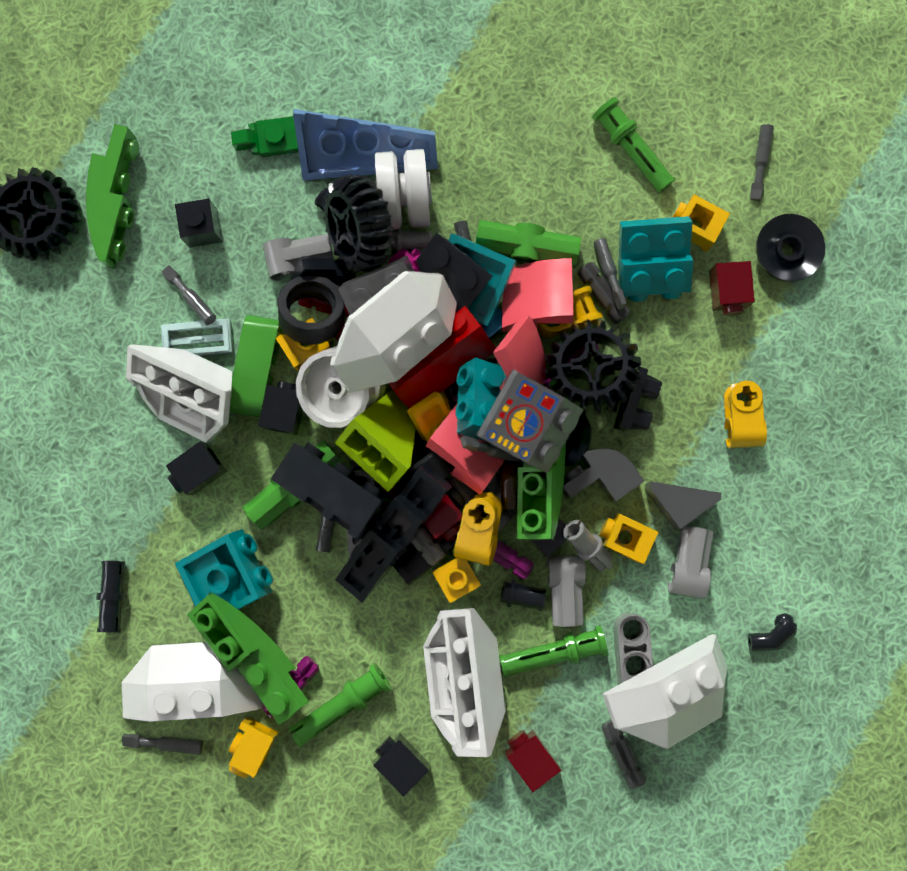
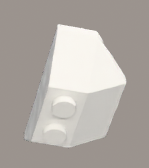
[330,271,457,393]
[126,345,232,442]
[423,608,506,757]
[602,634,727,749]
[122,642,263,722]

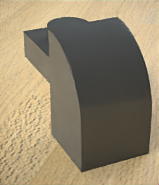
[563,448,644,502]

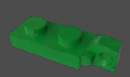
[231,112,323,157]

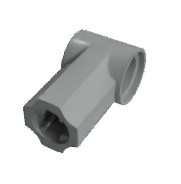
[263,234,334,281]
[668,526,713,599]
[547,556,585,627]

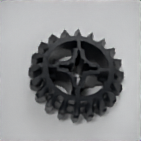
[0,167,82,261]
[322,174,394,272]
[545,319,642,415]

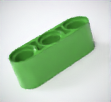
[229,315,283,418]

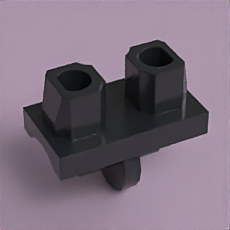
[601,366,662,431]

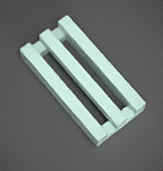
[161,318,234,357]

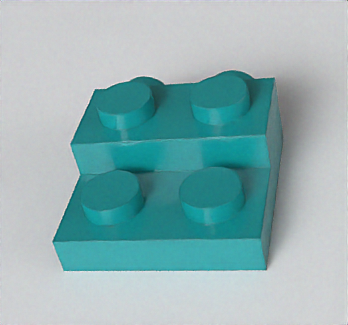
[618,216,693,302]
[448,233,517,326]
[455,357,507,443]
[175,529,273,610]

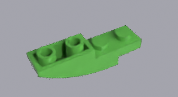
[86,124,139,269]
[517,442,566,540]
[187,593,309,726]

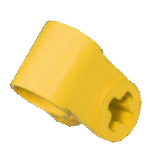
[537,286,603,338]
[724,380,767,449]
[454,492,502,566]

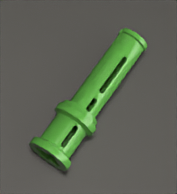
[592,97,676,193]
[499,625,609,677]
[289,663,392,747]

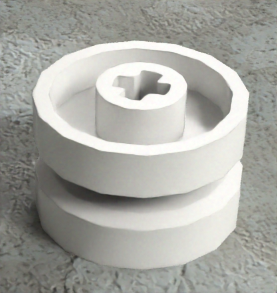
[375,149,432,230]
[296,345,386,428]

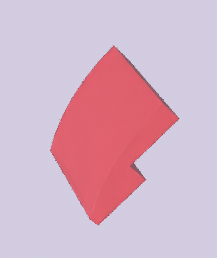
[502,258,573,332]
[493,315,546,390]
[426,403,505,495]

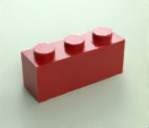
[389,306,496,409]

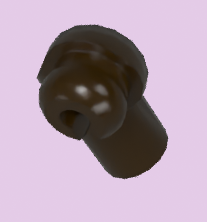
[499,461,523,509]

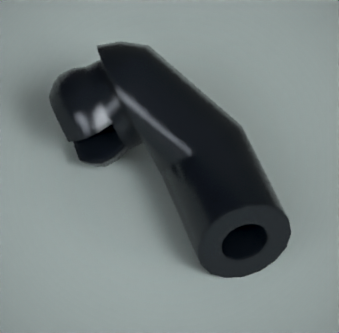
[748,613,797,651]

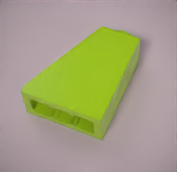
[335,390,415,492]

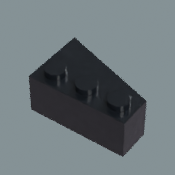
[271,442,389,539]

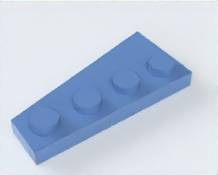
[293,109,438,180]

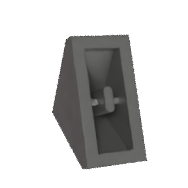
[645,482,722,529]

